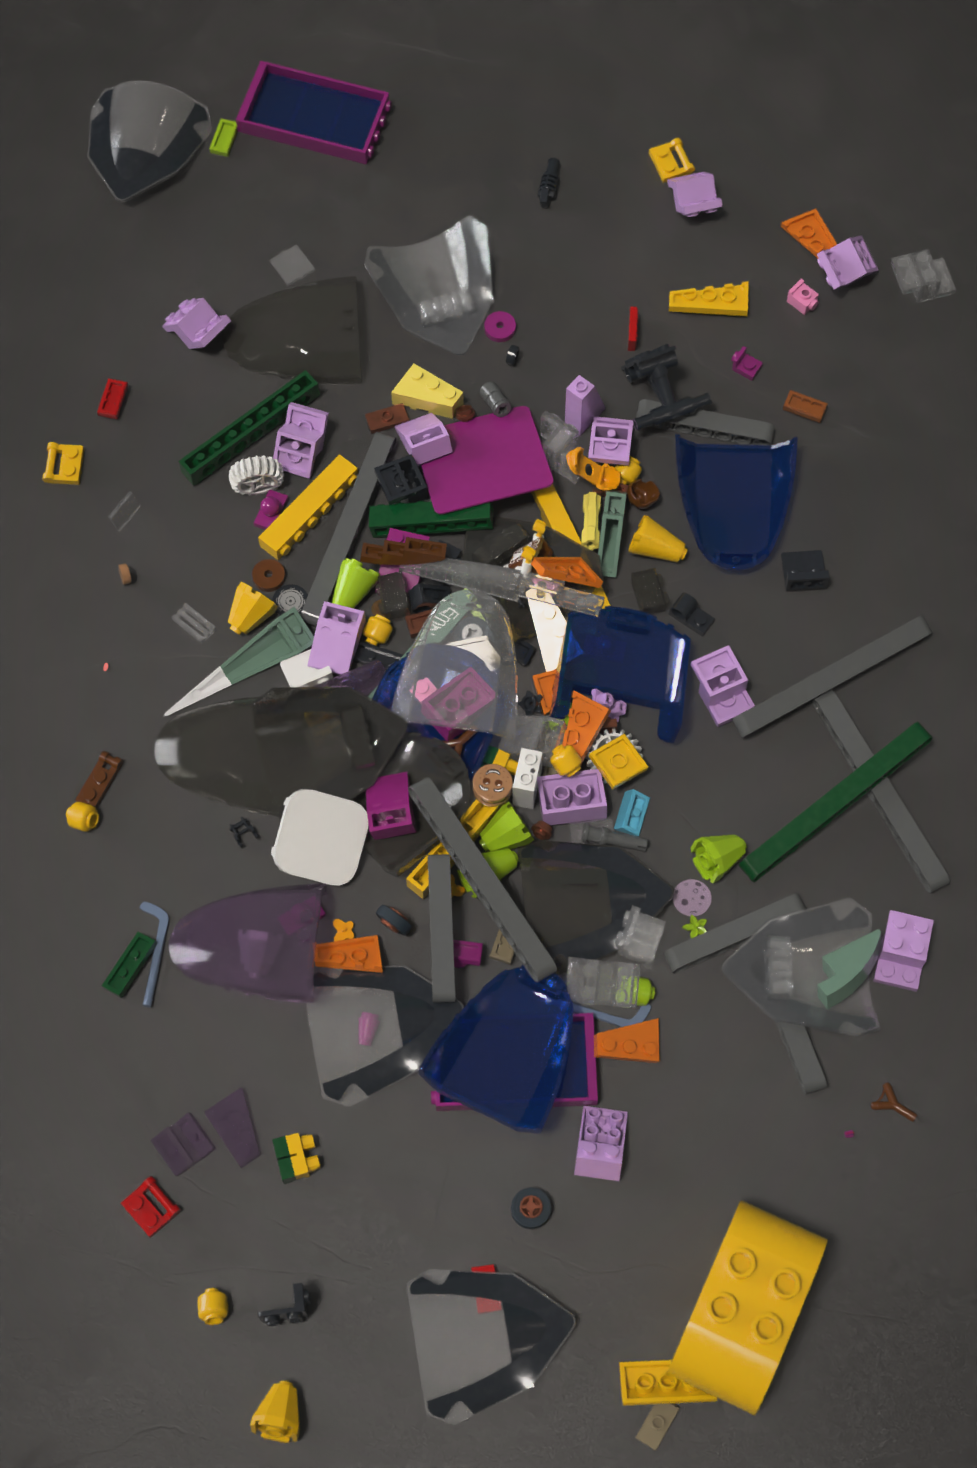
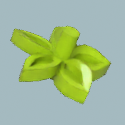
[682,914,707,939]

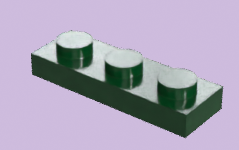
[102,932,157,998]

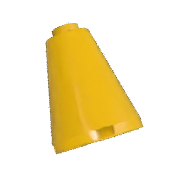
[628,515,688,562]

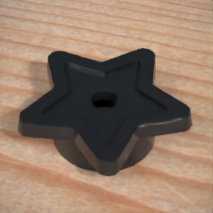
[519,690,543,717]

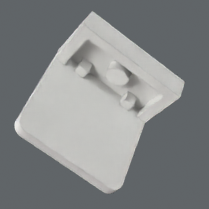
[280,649,334,689]

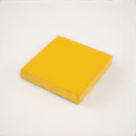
[589,734,649,789]

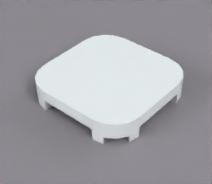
[271,789,368,886]

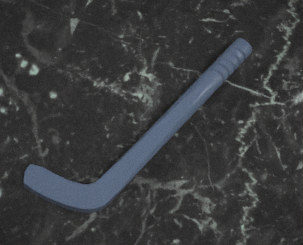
[139,902,169,1007]
[540,993,651,1027]

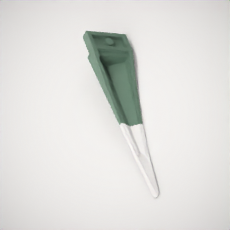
[164,607,314,716]

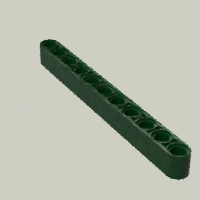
[739,722,933,882]

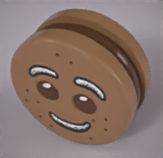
[473,764,513,807]

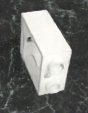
[513,748,543,809]

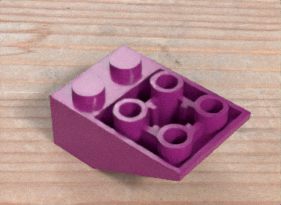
[366,772,416,840]

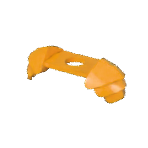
[566,447,621,490]

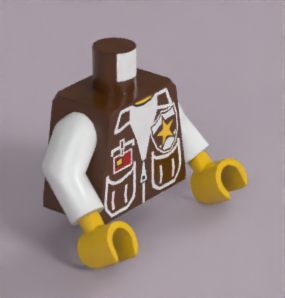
[503,519,553,582]

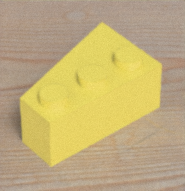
[391,364,464,419]

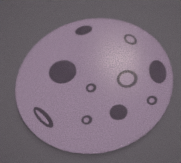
[673,879,711,916]

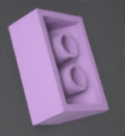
[537,769,607,825]

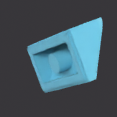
[614,789,650,836]

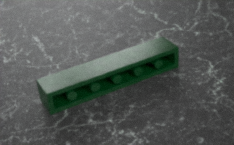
[369,501,494,538]

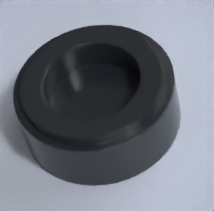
[506,345,520,366]

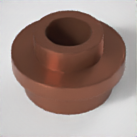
[455,405,475,422]
[531,821,552,840]

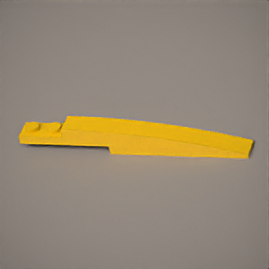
[531,484,611,616]

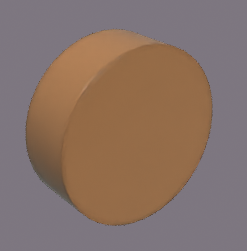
[118,563,132,585]

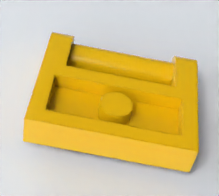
[649,138,695,183]
[42,442,84,485]

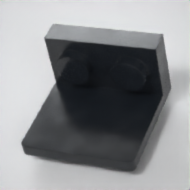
[781,550,830,591]

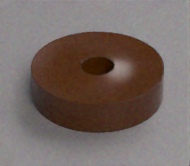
[252,559,285,592]

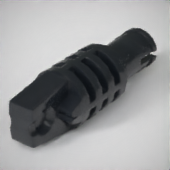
[538,158,560,208]

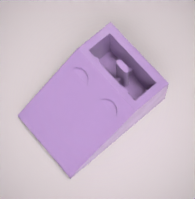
[395,413,452,465]
[308,601,366,677]
[574,1106,628,1181]

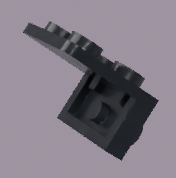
[258,1283,312,1326]

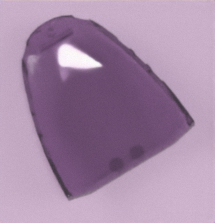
[169,884,327,1003]

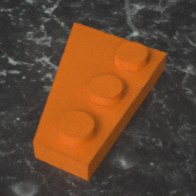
[531,557,603,588]
[313,935,383,973]
[594,1018,659,1063]

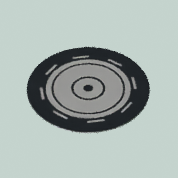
[272,584,308,615]

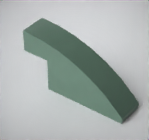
[597,490,627,577]
[817,929,881,1010]

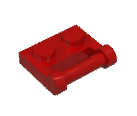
[121,1176,181,1238]

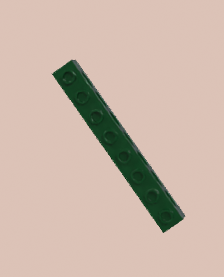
[178,370,320,486]

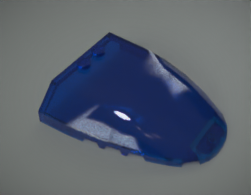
[675,434,798,571]
[418,964,573,1134]

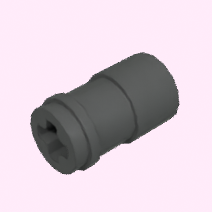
[480,381,511,417]

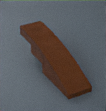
[360,537,447,565]

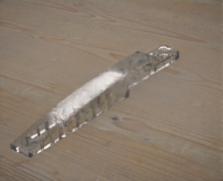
[399,558,605,617]

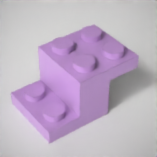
[667,172,722,217]
[817,236,879,289]
[162,298,231,349]
[273,402,329,478]
[588,416,633,465]
[691,645,755,727]
[873,910,934,992]

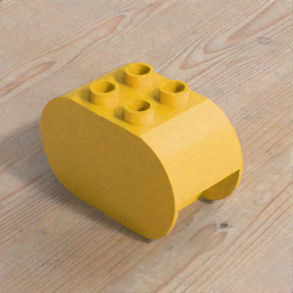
[666,1200,828,1415]

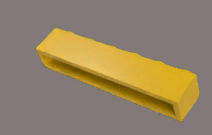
[258,454,358,560]
[406,799,506,900]

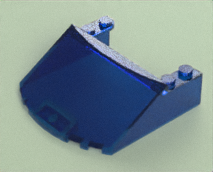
[550,606,691,743]

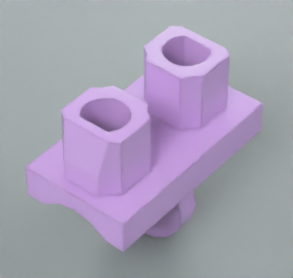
[591,689,627,722]

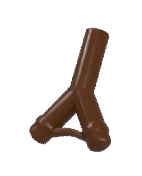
[437,724,479,764]
[871,1083,917,1122]

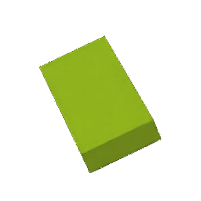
[209,119,238,157]

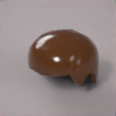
[627,479,660,509]

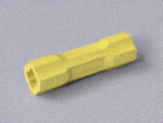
[581,492,601,551]

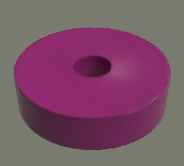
[484,311,516,342]

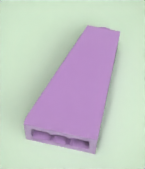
[565,375,605,436]

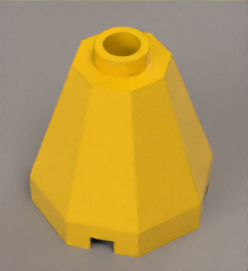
[228,582,279,635]
[250,1381,299,1443]

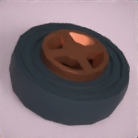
[376,904,412,936]
[511,1187,552,1229]

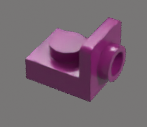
[731,346,763,381]

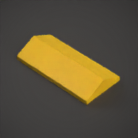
[619,1360,717,1405]

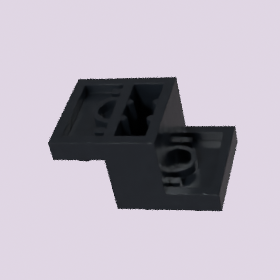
[374,454,431,505]

